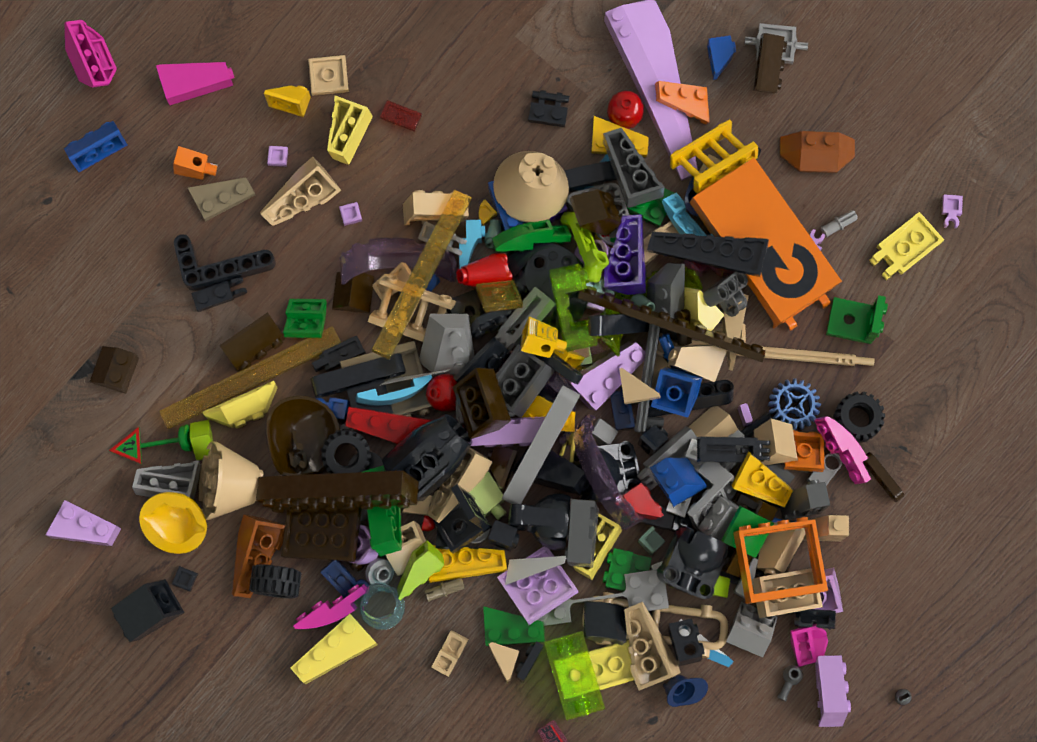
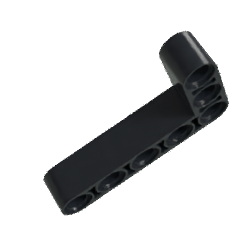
[174,234,276,291]

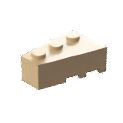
[403,190,469,225]

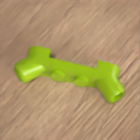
[561,211,609,283]

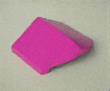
[790,624,828,667]

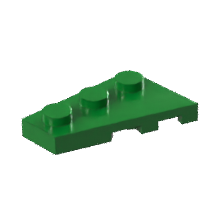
[483,606,545,646]

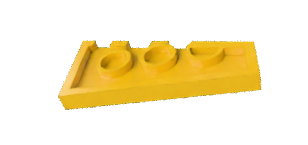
[429,545,507,583]

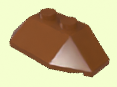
[780,131,855,173]

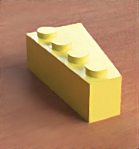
[291,614,378,684]

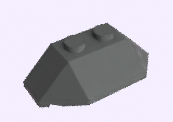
[647,263,685,340]

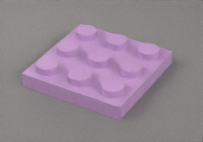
[497,547,578,625]

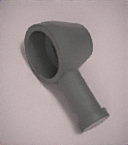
[777,665,803,702]

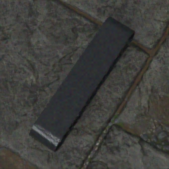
[588,313,650,336]
[310,353,406,398]
[647,380,734,417]

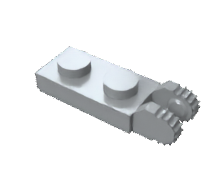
[418,221,467,256]

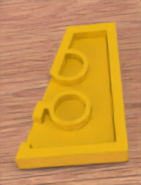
[731,451,793,507]

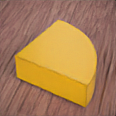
[478,199,497,226]

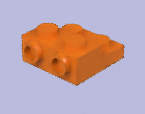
[784,430,824,472]

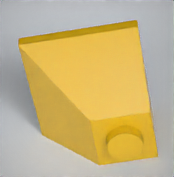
[264,85,311,117]

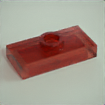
[380,100,422,132]

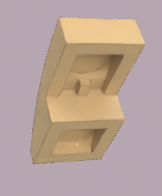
[373,262,415,300]
[431,630,469,677]

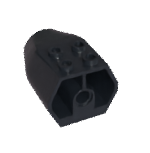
[382,414,473,501]

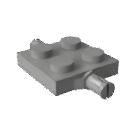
[744,23,808,64]

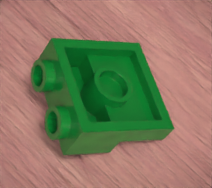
[625,188,674,227]
[602,548,652,592]

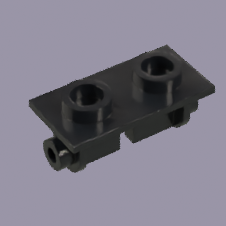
[795,609,836,630]

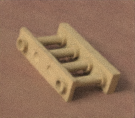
[368,275,456,342]

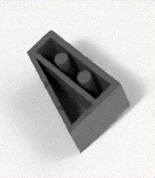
[780,480,830,520]

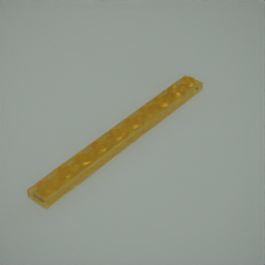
[372,190,472,360]
[159,326,341,429]

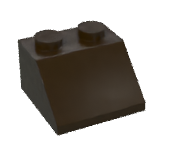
[569,189,622,236]
[90,346,139,393]

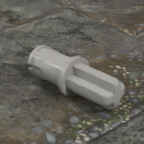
[820,210,858,238]

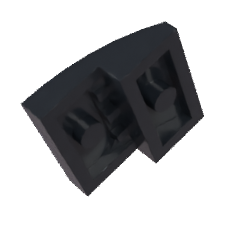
[584,601,626,645]

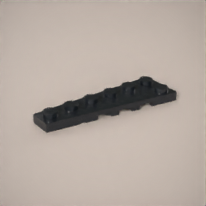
[647,232,769,277]

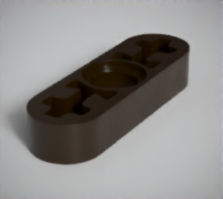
[863,452,905,502]

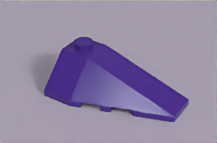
[604,214,646,295]

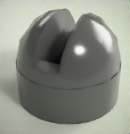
[895,689,912,705]

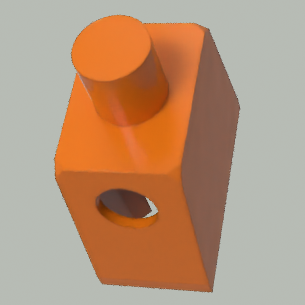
[173,146,218,180]

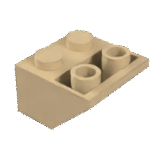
[386,521,426,576]

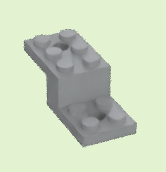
[687,430,749,532]

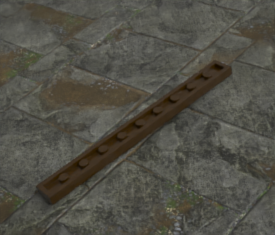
[578,286,766,362]

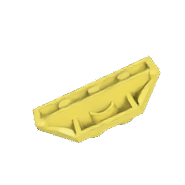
[203,380,278,428]

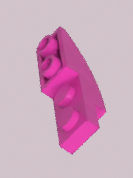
[814,416,871,484]
[293,584,368,629]

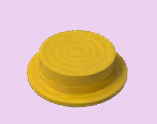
[139,492,207,554]

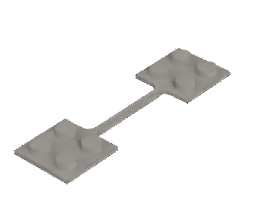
[538,570,669,626]

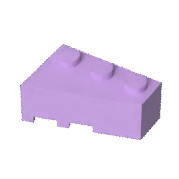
[46,500,121,546]
[815,655,851,727]

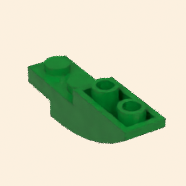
[492,220,571,252]

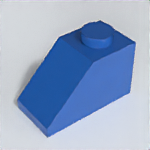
[707,35,736,80]

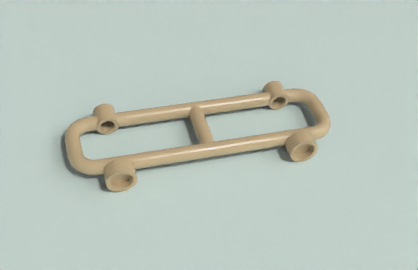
[582,592,728,658]

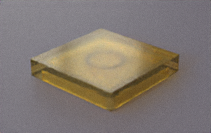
[476,280,523,312]

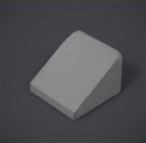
[590,419,618,445]

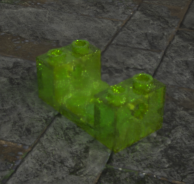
[549,264,600,352]
[543,631,605,721]

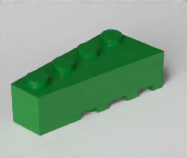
[363,465,402,556]

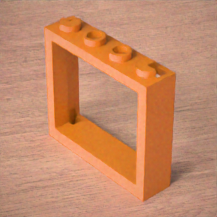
[734,517,828,604]

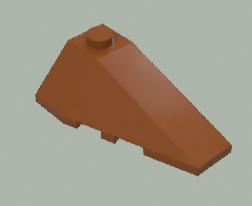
[232,514,285,598]

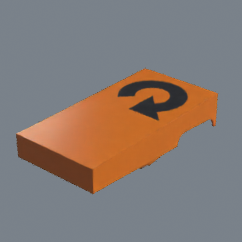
[689,158,842,331]

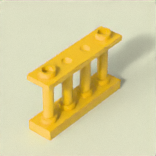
[670,119,758,194]

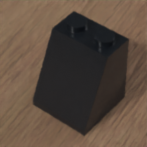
[110,579,185,642]

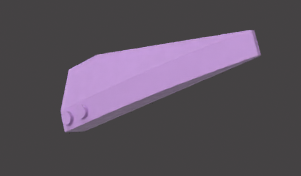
[604,0,698,181]

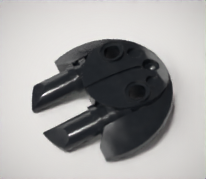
[504,243,588,333]

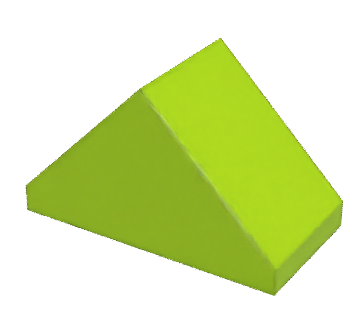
[190,420,213,461]

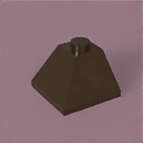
[487,447,517,494]

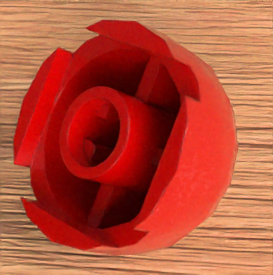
[607,90,644,129]
[425,373,457,412]

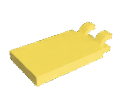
[869,212,944,280]

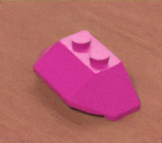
[64,20,117,88]

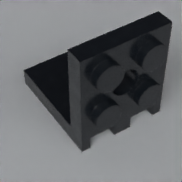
[446,289,512,339]
[433,484,492,554]

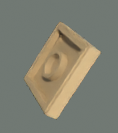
[308,55,349,96]

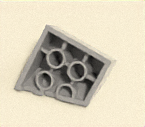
[419,314,474,374]

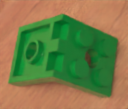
[826,295,888,344]

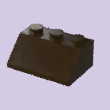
[753,33,787,93]
[220,312,285,372]
[453,368,511,439]

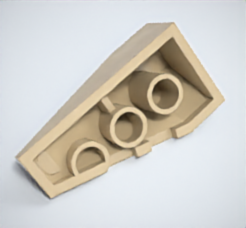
[260,157,341,226]
[624,602,681,691]

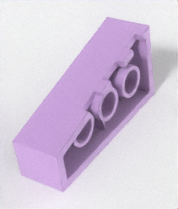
[564,341,645,410]
[471,417,545,447]

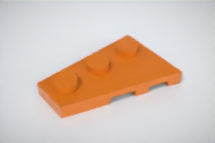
[655,81,709,125]

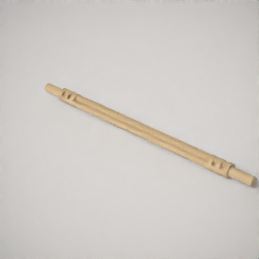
[685,340,875,366]

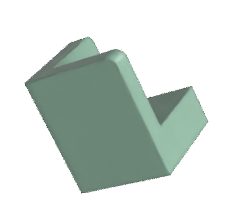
[638,526,665,556]

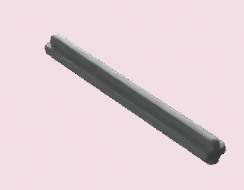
[634,324,660,433]

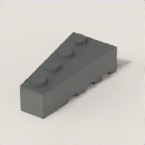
[603,128,665,208]

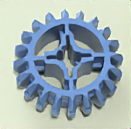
[768,379,821,430]

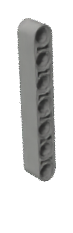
[501,386,580,504]

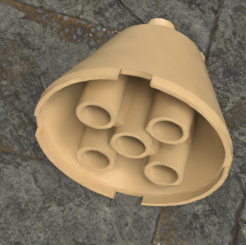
[493,151,569,223]
[199,441,263,520]

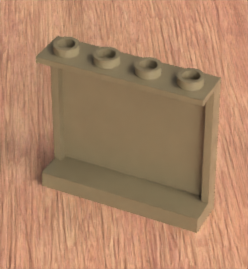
[340,341,434,417]

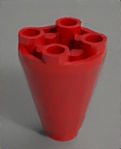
[456,252,513,291]

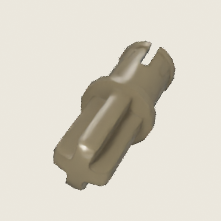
[425,578,464,602]

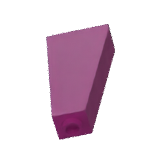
[156,62,235,105]

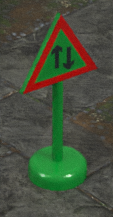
[109,425,193,464]

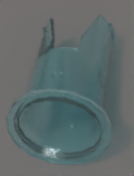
[360,582,405,630]

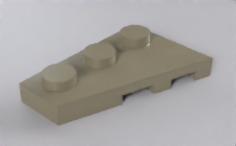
[188,177,255,221]

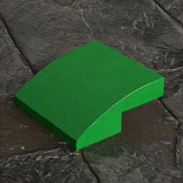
[283,299,327,338]
[721,506,774,558]

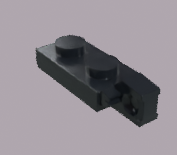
[312,336,366,372]

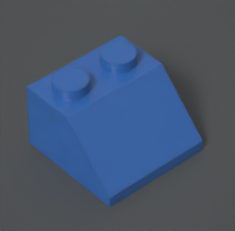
[651,367,702,418]
[650,458,707,507]

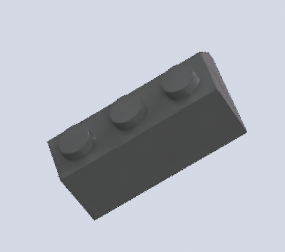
[496,344,555,418]

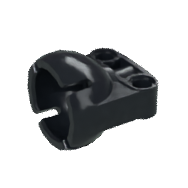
[573,441,641,503]
[508,493,571,551]
[657,525,730,599]

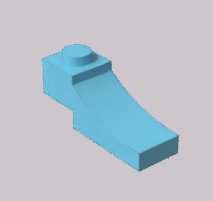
[459,220,485,268]

